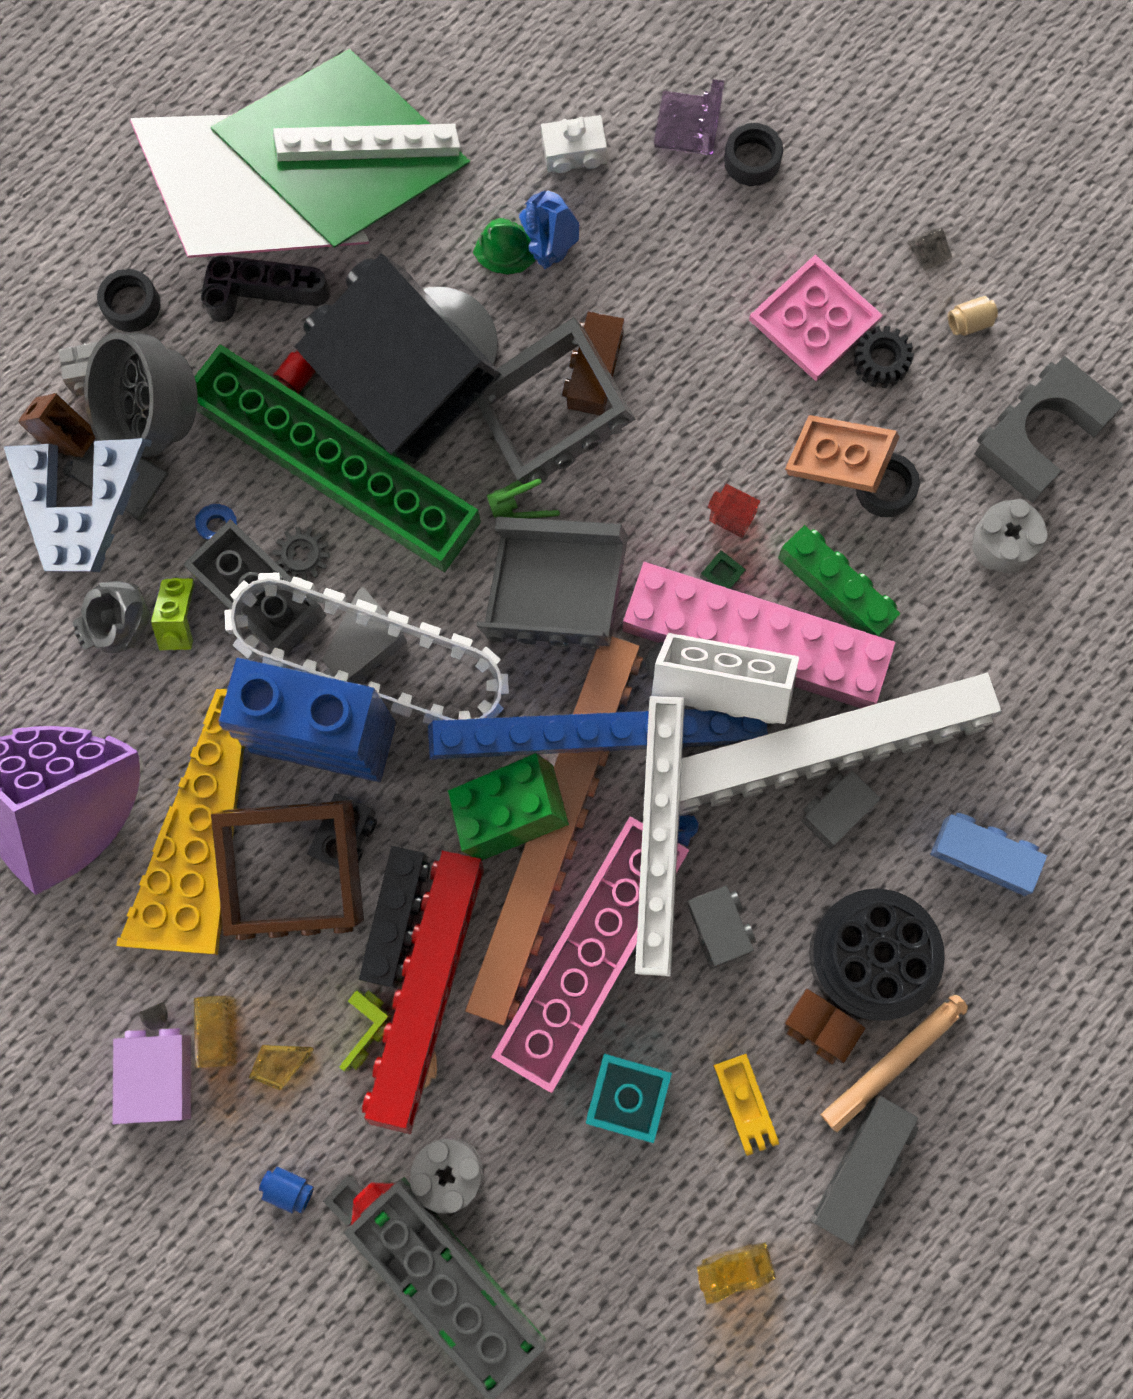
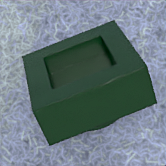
[700,550,746,589]

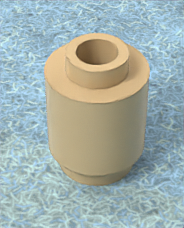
[948,296,998,336]

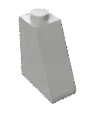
[322,587,407,684]

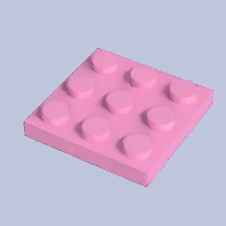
[749,255,883,381]

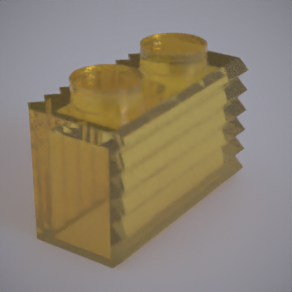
[194,995,238,1068]

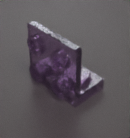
[654,79,724,155]

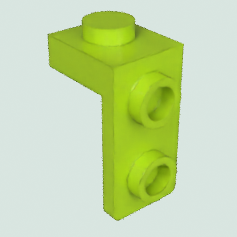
[151,578,194,651]
[339,990,392,1072]

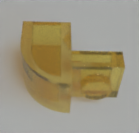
[696,1242,776,1304]

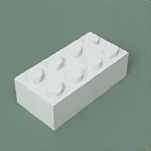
[651,633,799,724]

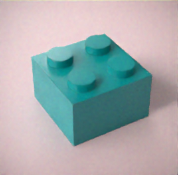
[585,1054,672,1143]

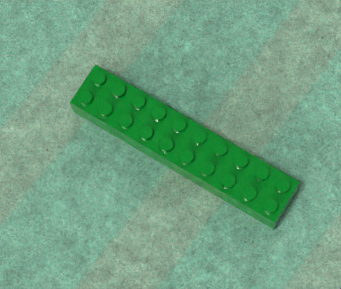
[194,344,481,573]

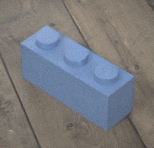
[930,813,1047,896]

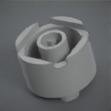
[972,499,1048,573]
[410,1137,484,1213]

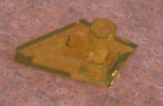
[249,1045,314,1090]

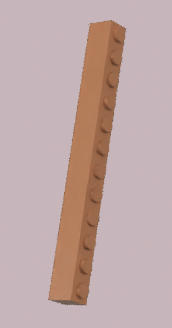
[465,636,643,1026]

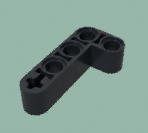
[201,255,330,322]

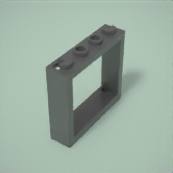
[476,317,635,484]

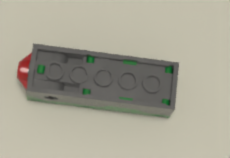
[344,1177,546,1399]

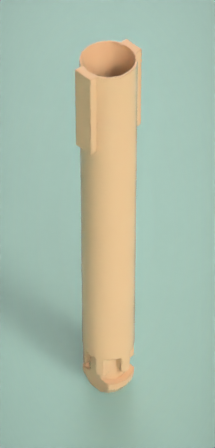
[820,995,968,1132]

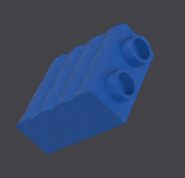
[219,657,396,782]

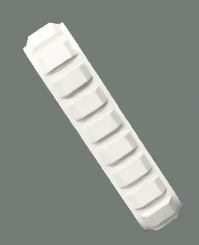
[225,573,509,725]

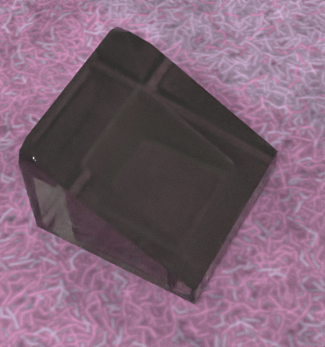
[908,228,952,270]

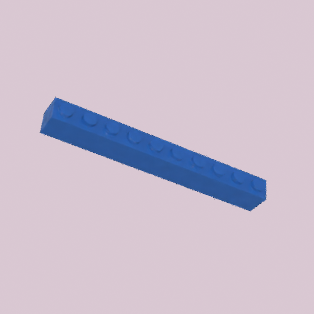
[428,709,768,760]

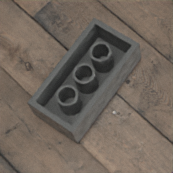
[183,519,327,657]

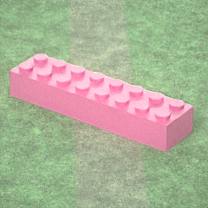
[623,562,896,708]
[492,816,689,1093]

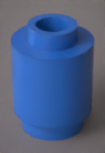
[259,1166,314,1214]

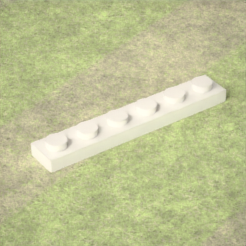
[273,124,460,161]

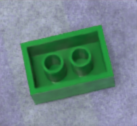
[448,753,569,861]

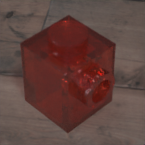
[707,483,760,538]

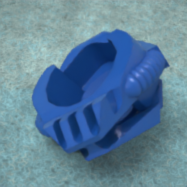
[519,191,579,269]

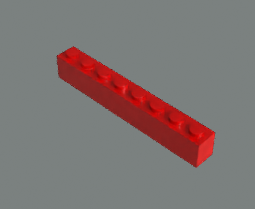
[362,850,484,1135]

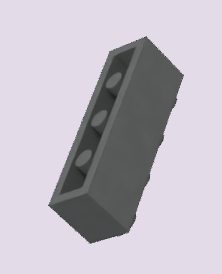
[810,1095,918,1246]

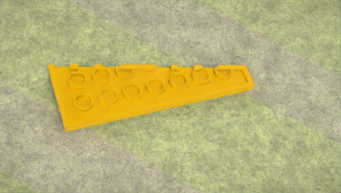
[116,689,245,955]

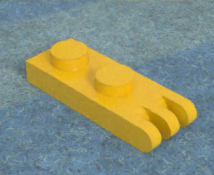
[713,1053,779,1156]

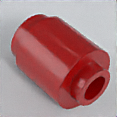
[273,350,316,394]

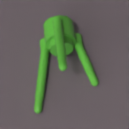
[487,479,560,519]

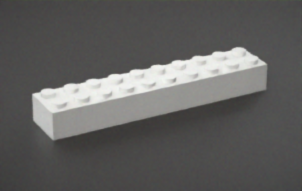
[679,673,1001,816]

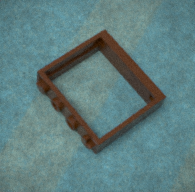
[211,800,364,940]

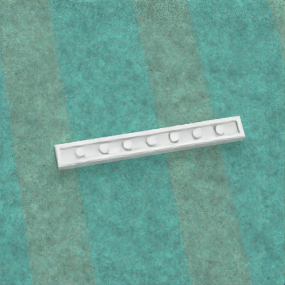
[635,696,685,976]

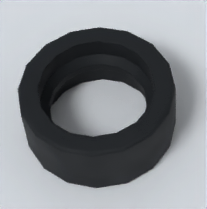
[724,123,783,186]
[97,269,161,332]
[856,453,920,517]

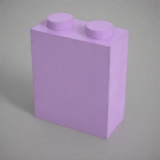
[113,1028,191,1124]

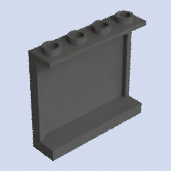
[477,517,628,650]

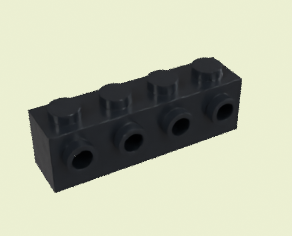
[359,846,431,989]

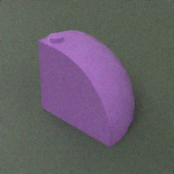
[0,726,140,895]

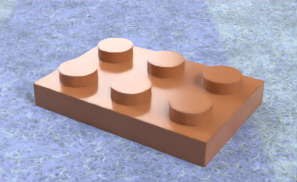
[785,415,899,493]

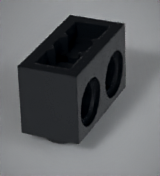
[307,793,377,869]

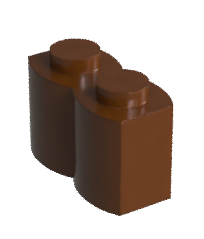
[783,989,866,1065]

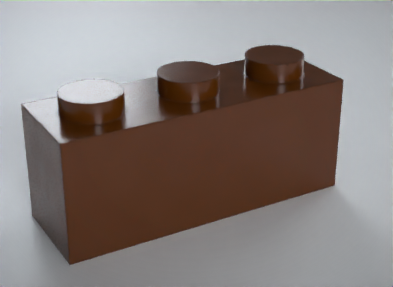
[562,311,624,416]

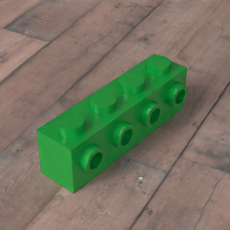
[778,525,901,637]

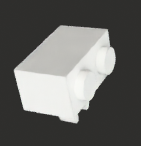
[541,115,607,173]

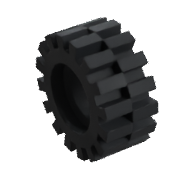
[853,326,914,388]

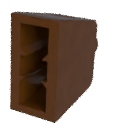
[19,393,96,458]

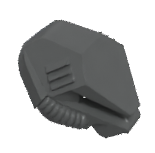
[72,581,151,653]

